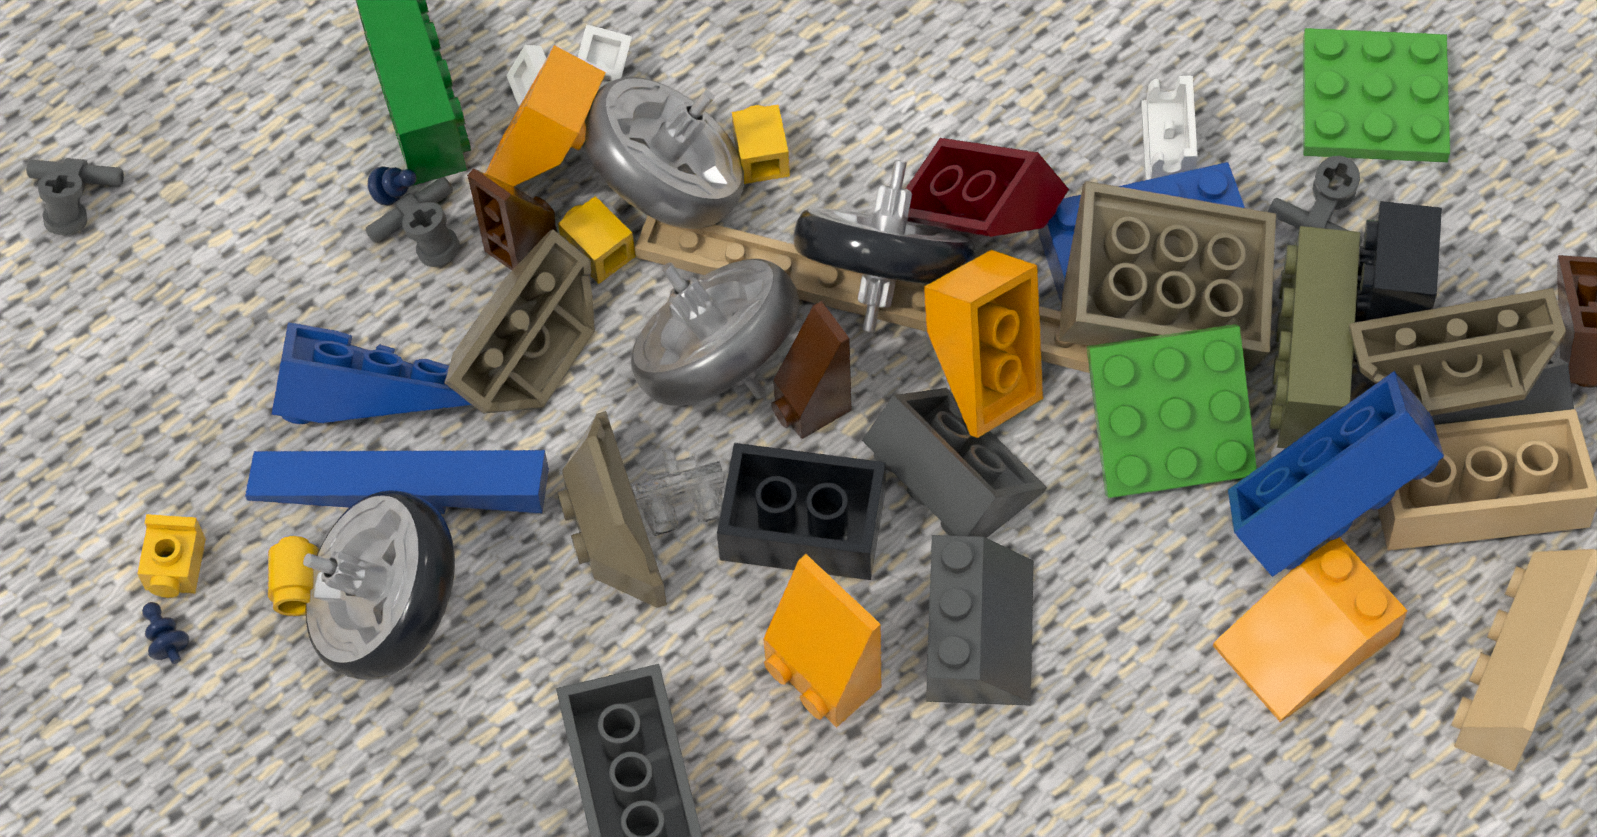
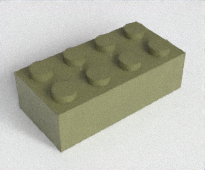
[1269,226,1360,448]

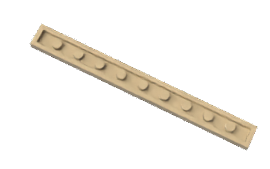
[635,215,1090,373]

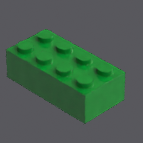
[356,0,471,186]

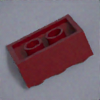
[905,138,1069,237]

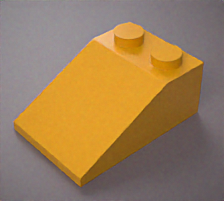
[485,45,606,186]
[924,250,1043,438]
[1213,537,1408,723]
[763,554,882,728]

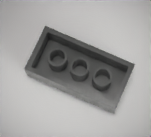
[556,664,702,837]

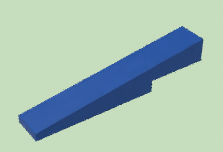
[245,450,549,514]

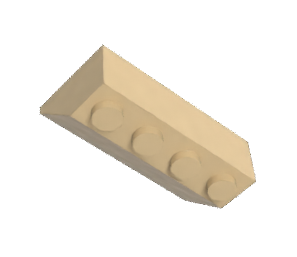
[1378,409,1597,551]
[1451,549,1597,771]

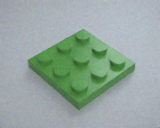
[1303,28,1450,163]
[1086,324,1257,498]

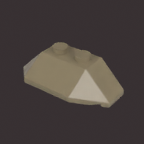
[445,229,595,414]
[1349,288,1566,416]
[557,411,667,608]

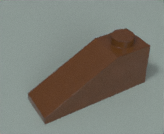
[467,168,558,270]
[1557,255,1597,388]
[771,301,852,439]

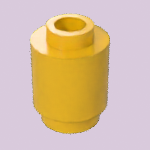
[268,536,319,616]

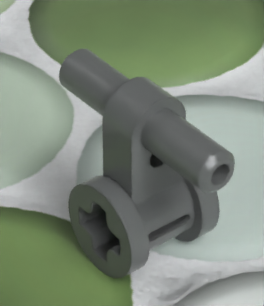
[1268,156,1363,247]
[26,158,124,235]
[365,177,460,267]

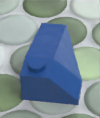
[271,322,472,424]

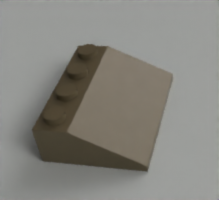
[1059,181,1276,372]

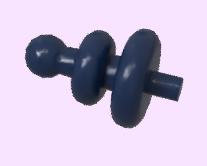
[368,166,417,206]
[142,602,189,664]

